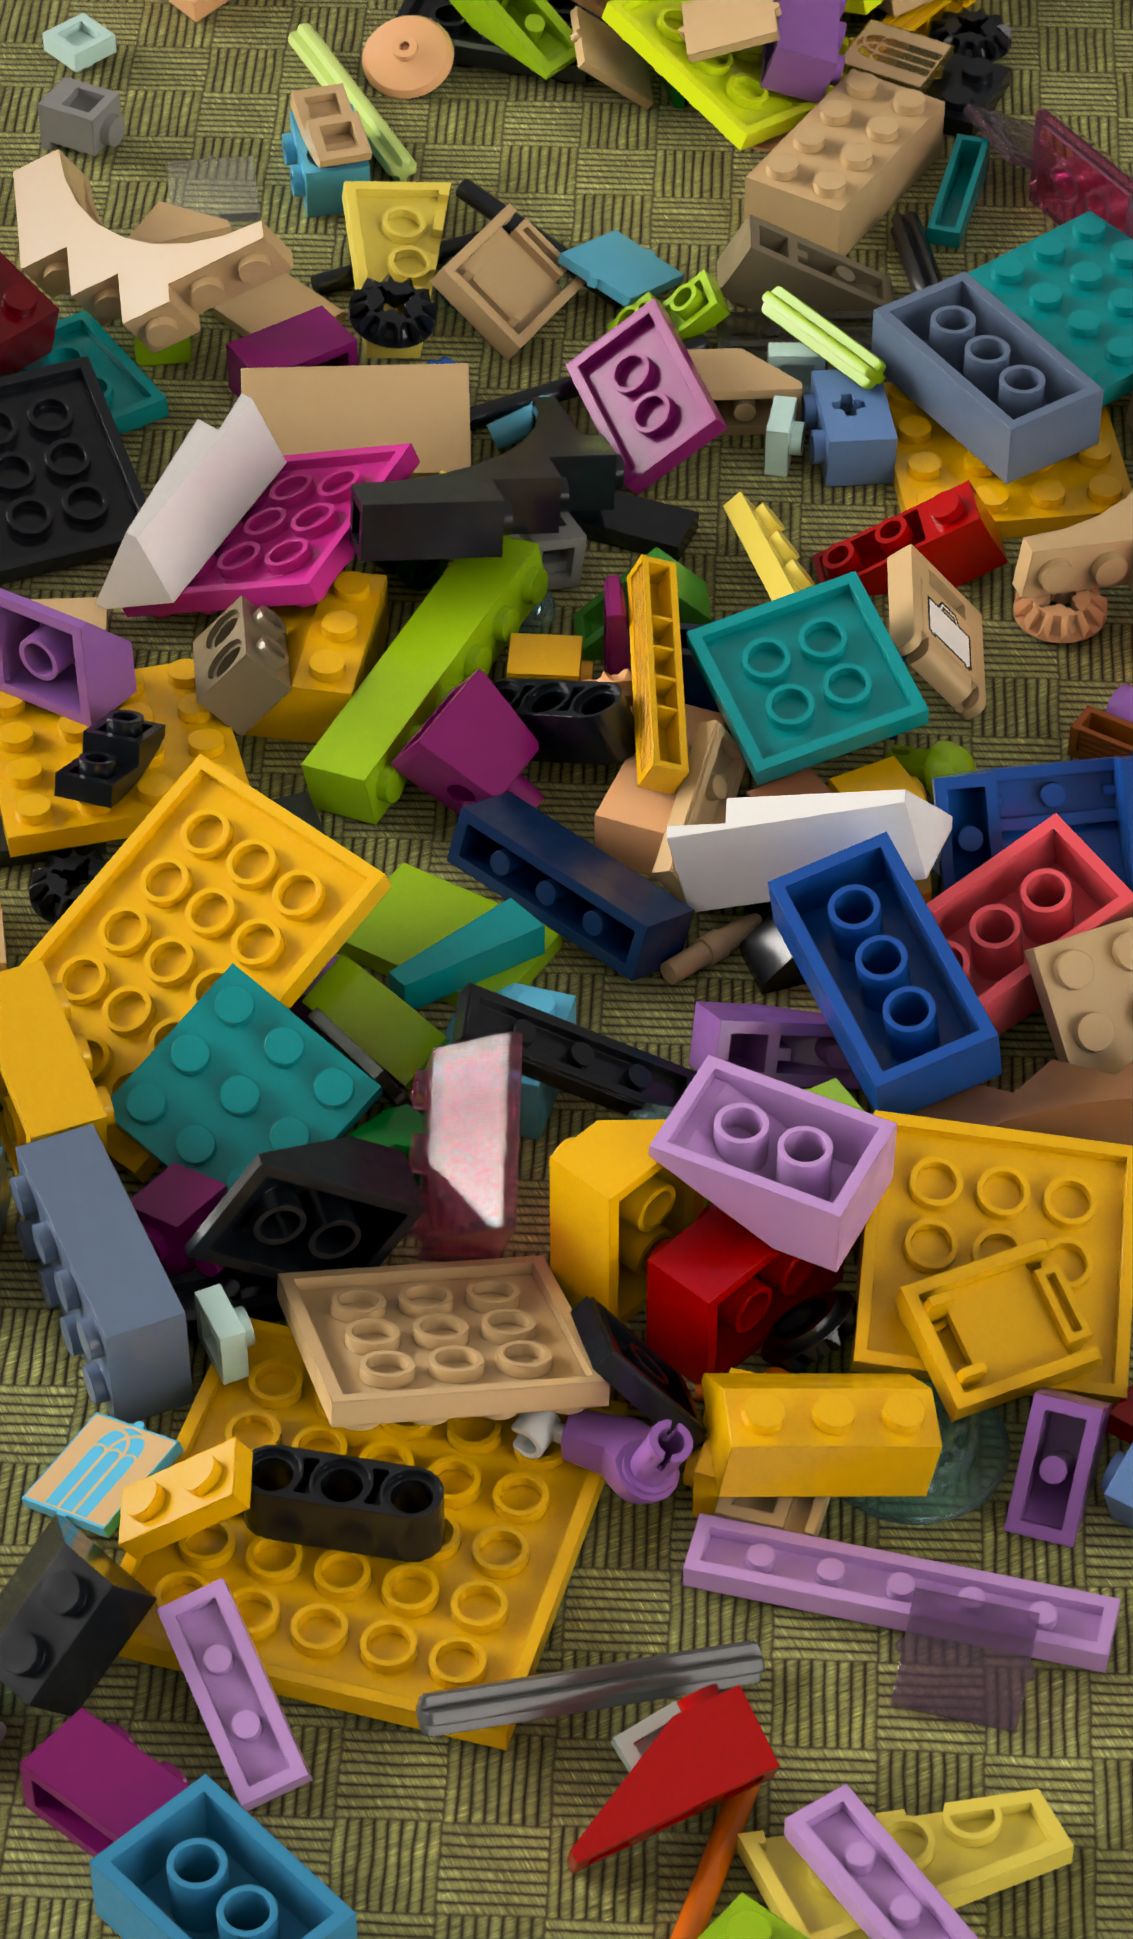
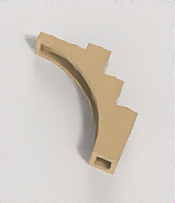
[13,149,294,354]
[1012,392,1133,598]

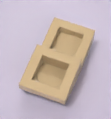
[290,83,372,168]

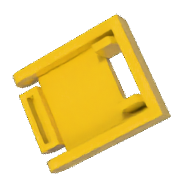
[894,1238,1104,1422]

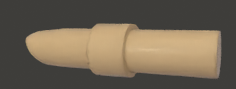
[660,913,762,985]

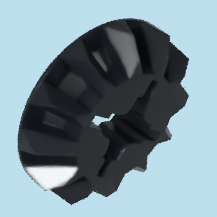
[929,7,1011,62]
[348,273,438,349]
[28,848,111,924]
[761,1291,857,1373]

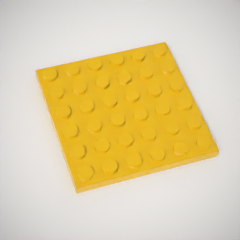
[118,1318,628,1751]

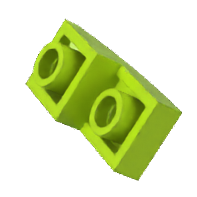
[607,270,730,340]
[302,953,450,1091]

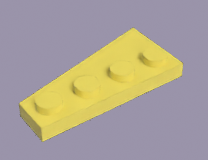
[342,181,451,358]
[723,491,815,601]
[737,1789,1074,1939]

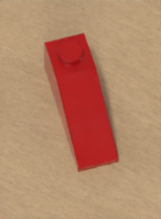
[567,1683,780,1874]

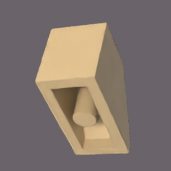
[687,348,802,436]

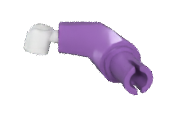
[511,1410,693,1504]

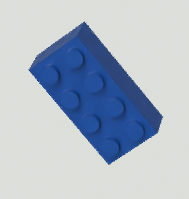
[767,831,1002,1114]

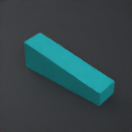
[927,134,990,248]
[388,898,545,1010]

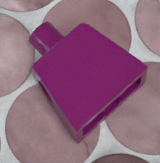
[390,668,545,815]

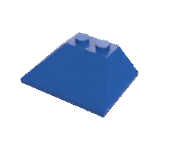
[932,756,1133,892]

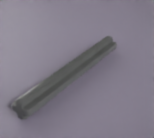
[416,1640,765,1737]

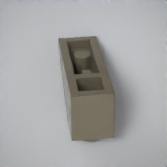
[717,214,893,319]

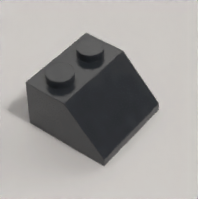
[0,1514,157,1717]

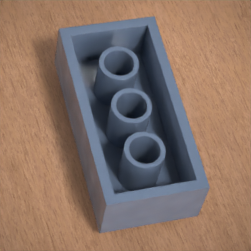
[871,271,1104,484]
[10,1123,194,1423]

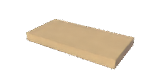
[241,363,471,479]

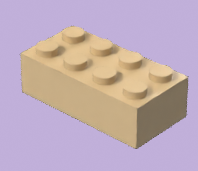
[744,69,945,256]

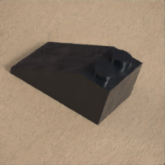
[184,1136,426,1280]

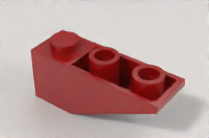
[812,480,1008,596]

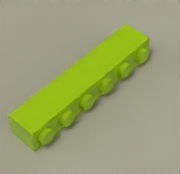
[301,536,548,825]

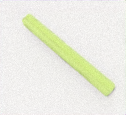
[288,23,417,182]

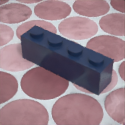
[447,792,695,981]

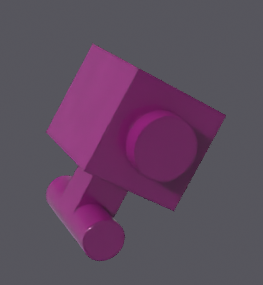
[130,1162,228,1277]

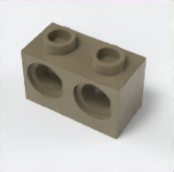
[193,595,292,737]

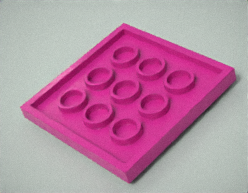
[123,443,420,618]

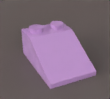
[649,1055,897,1272]

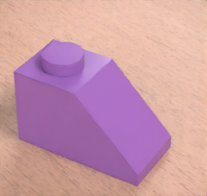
[1004,1387,1113,1547]

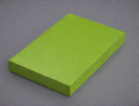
[336,862,562,1007]

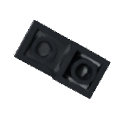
[54,710,166,808]

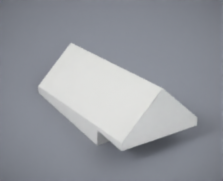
[95,393,287,609]
[666,789,953,912]

